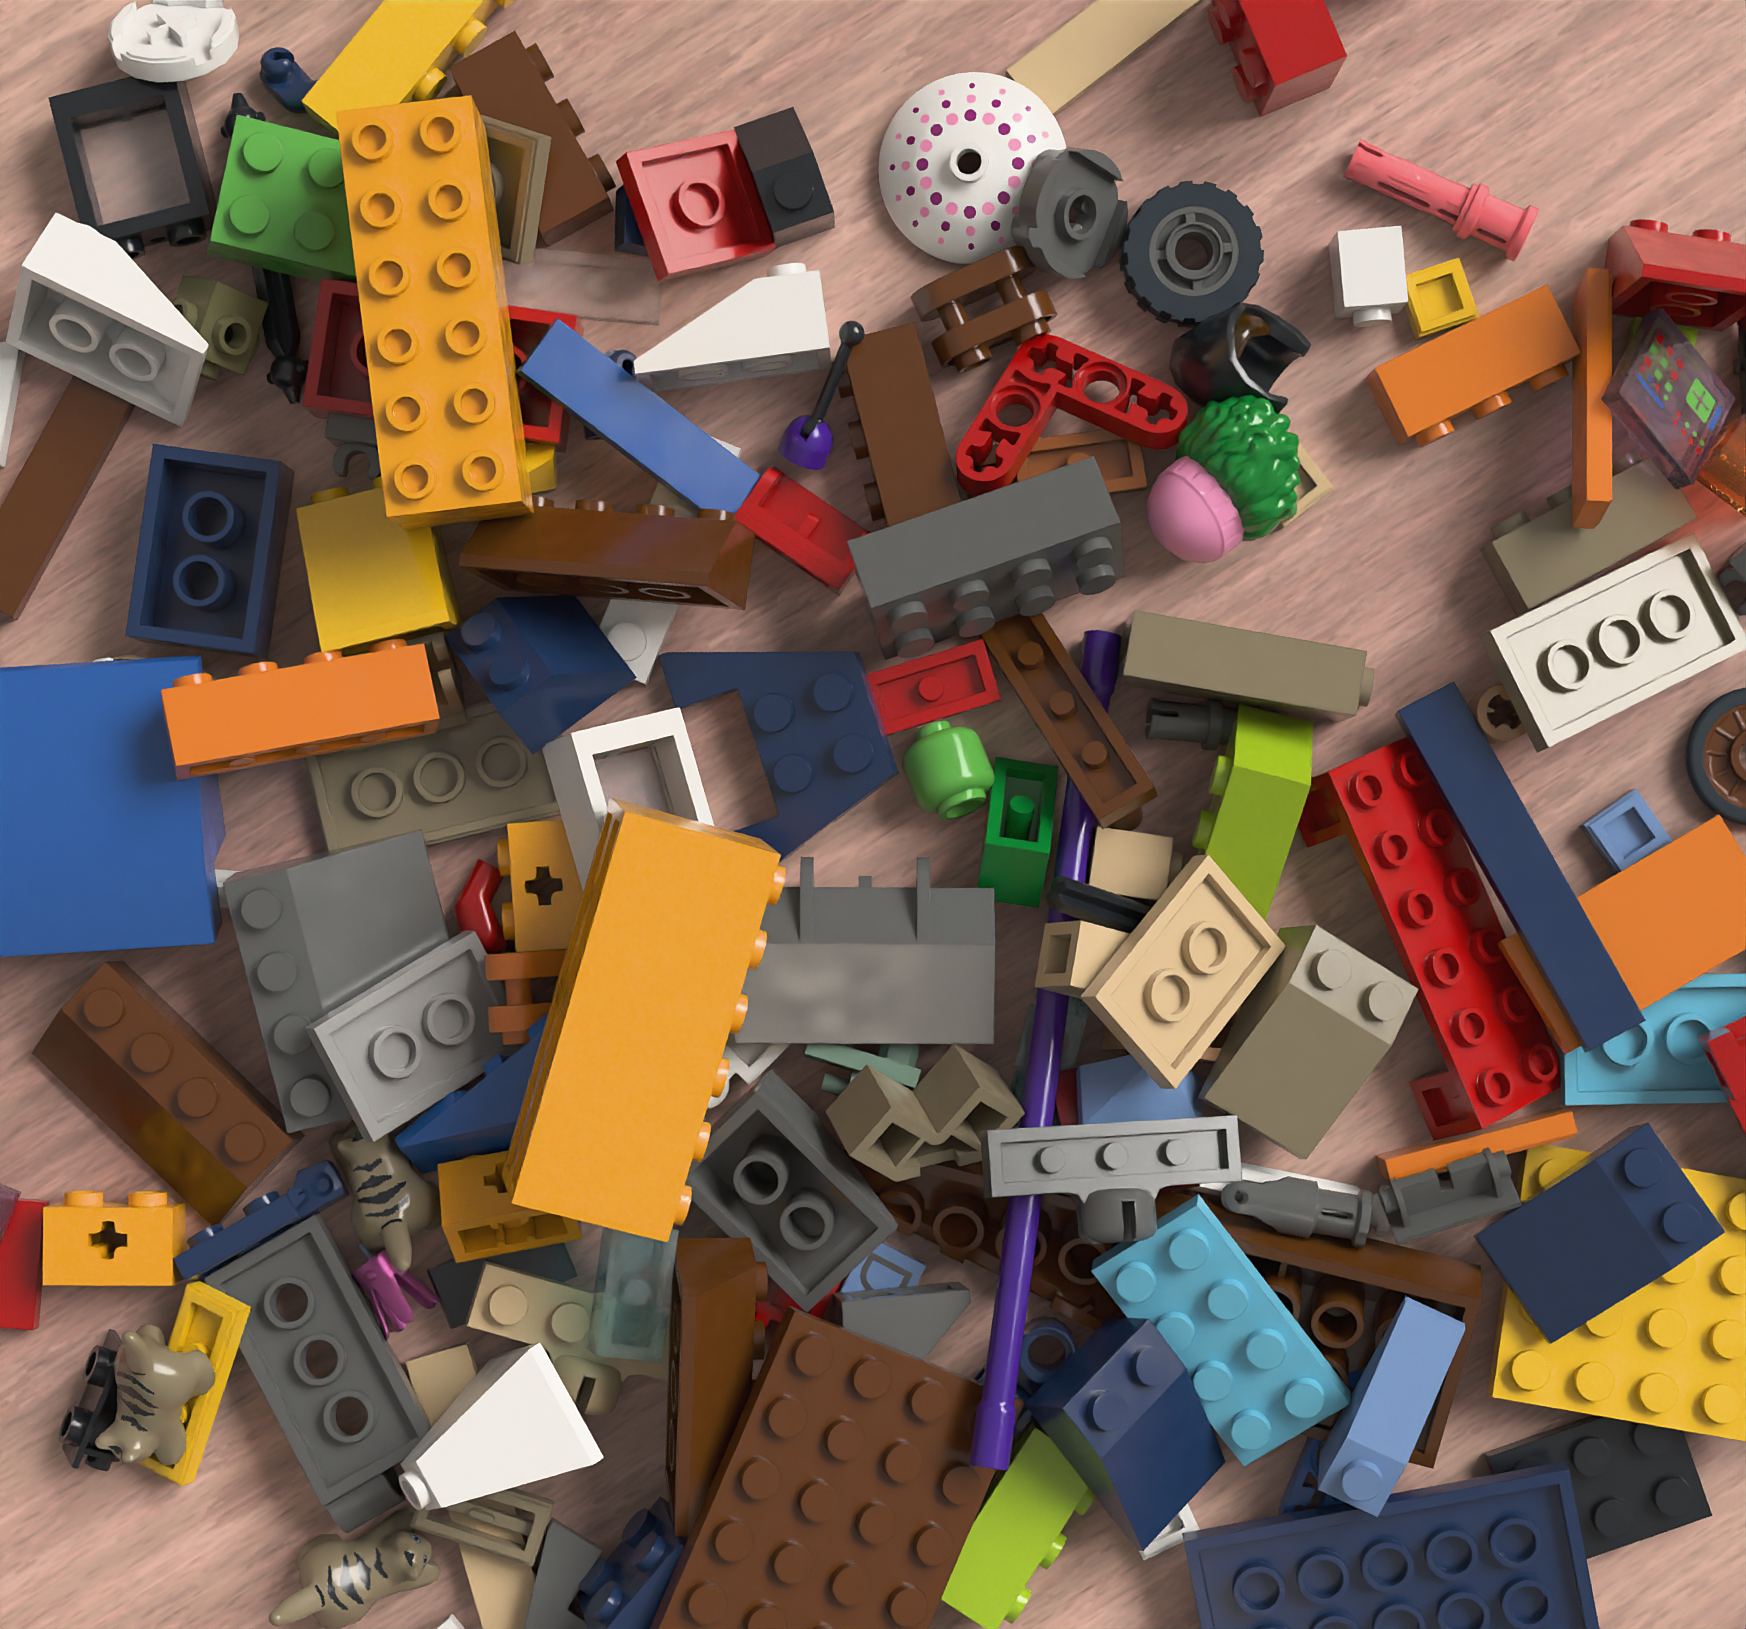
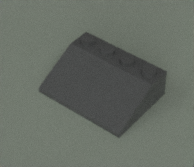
[223,829,484,1133]

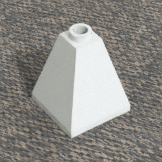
[399,1343,604,1510]

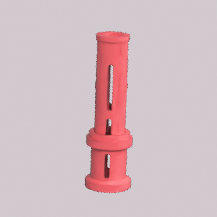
[1344,139,1539,262]

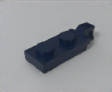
[173,1160,350,1283]

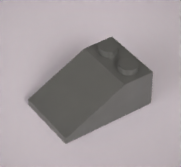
[685,1069,898,1313]

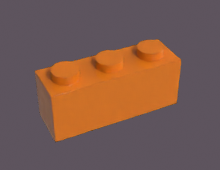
[1365,284,1581,448]

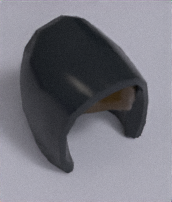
[1169,303,1311,414]

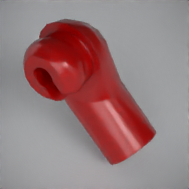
[453,859,509,954]

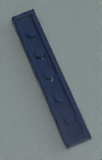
[1395,681,1646,1053]

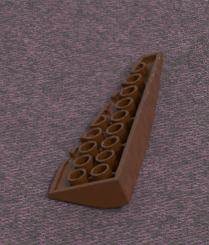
[844,1148,1482,1469]

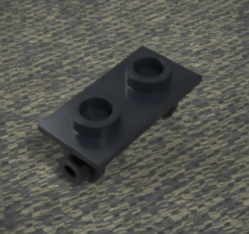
[59,1329,123,1471]

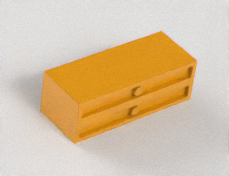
[336,95,534,530]
[502,797,786,1242]

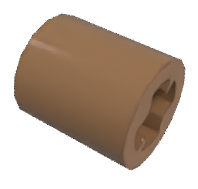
[1468,684,1526,744]

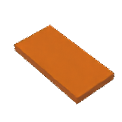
[1497,815,1746,1055]

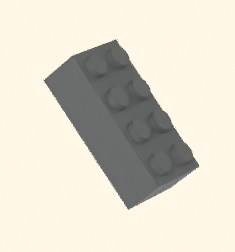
[847,456,1126,660]

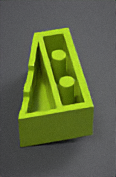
[1181,704,1313,922]

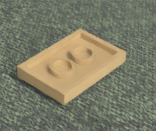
[1081,855,1286,1089]

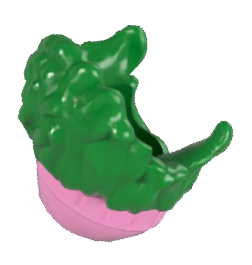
[1146,395,1301,563]

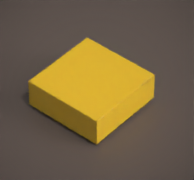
[1404,258,1479,341]

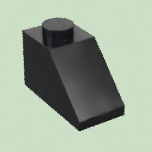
[734,107,835,248]

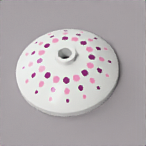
[878,72,1066,265]

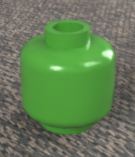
[902,721,995,820]

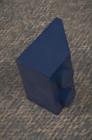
[445,595,637,755]

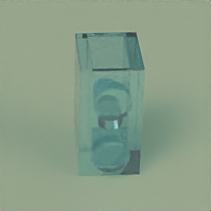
[587,1226,679,1363]

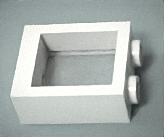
[542,707,714,891]

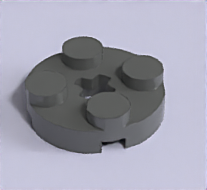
[1011,147,1128,279]

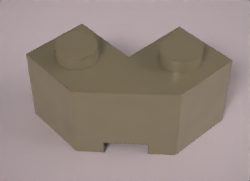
[826,1044,1025,1182]

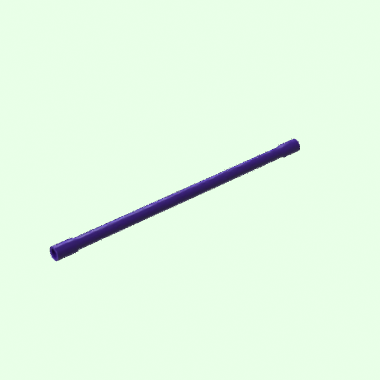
[969,630,1122,1470]

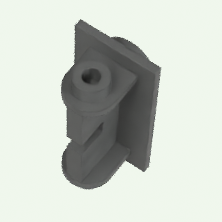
[1378,1147,1522,1245]

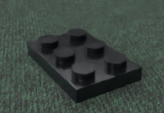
[1484,1415,1713,1559]

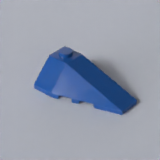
[395,1014,548,1173]

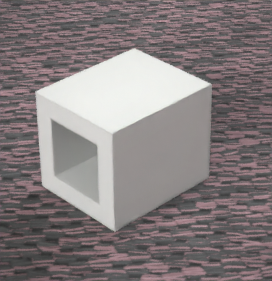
[1329,226,1408,327]

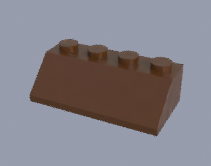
[458,496,755,610]
[32,960,305,1226]
[665,1237,768,1537]

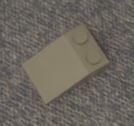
[1198,925,1418,1159]

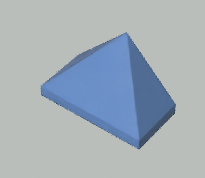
[1076,1055,1203,1125]

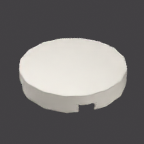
[108,0,239,82]

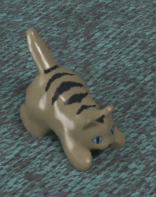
[328,1120,442,1272]
[95,1324,215,1466]
[269,1508,441,1629]

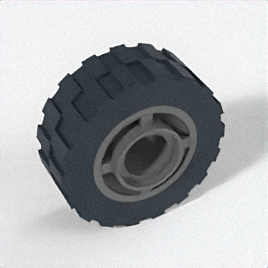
[1119,180,1264,328]

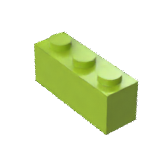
[941,1419,1096,1629]

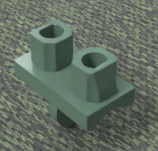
[804,1043,921,1096]

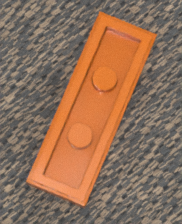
[1375,1107,1578,1181]

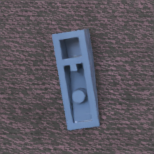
[1318,1296,1465,1517]

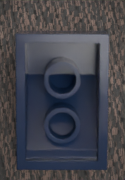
[1473,1123,1725,1344]
[1024,1317,1226,1551]

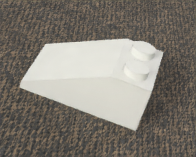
[6,213,209,427]
[634,263,831,393]

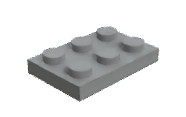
[305,930,525,1142]

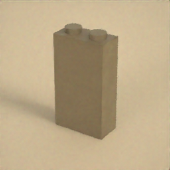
[1116,610,1374,723]

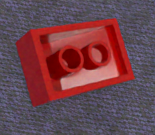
[1604,219,1746,332]

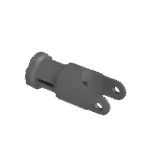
[1221,1176,1373,1248]

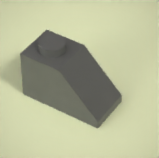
[832,1282,971,1359]

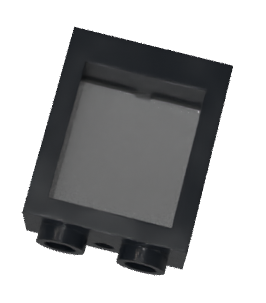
[48,76,217,260]

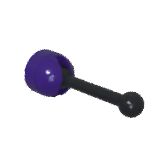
[778,321,865,470]

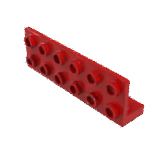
[1298,737,1561,1141]

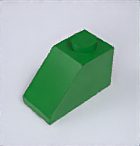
[977,757,1058,908]

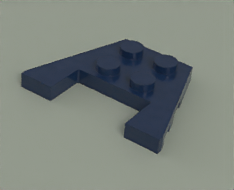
[658,652,899,863]

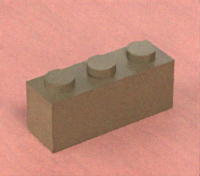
[1480,450,1697,615]

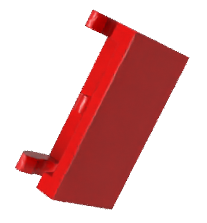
[735,466,872,596]

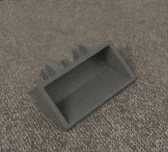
[735,857,995,1044]

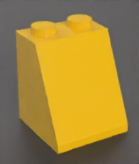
[296,477,463,656]

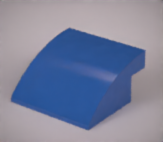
[0,655,226,957]

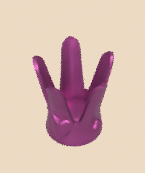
[351,1243,441,1341]

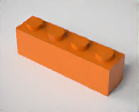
[161,639,440,781]

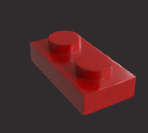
[867,639,1002,736]

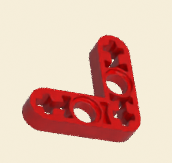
[955,334,1188,496]

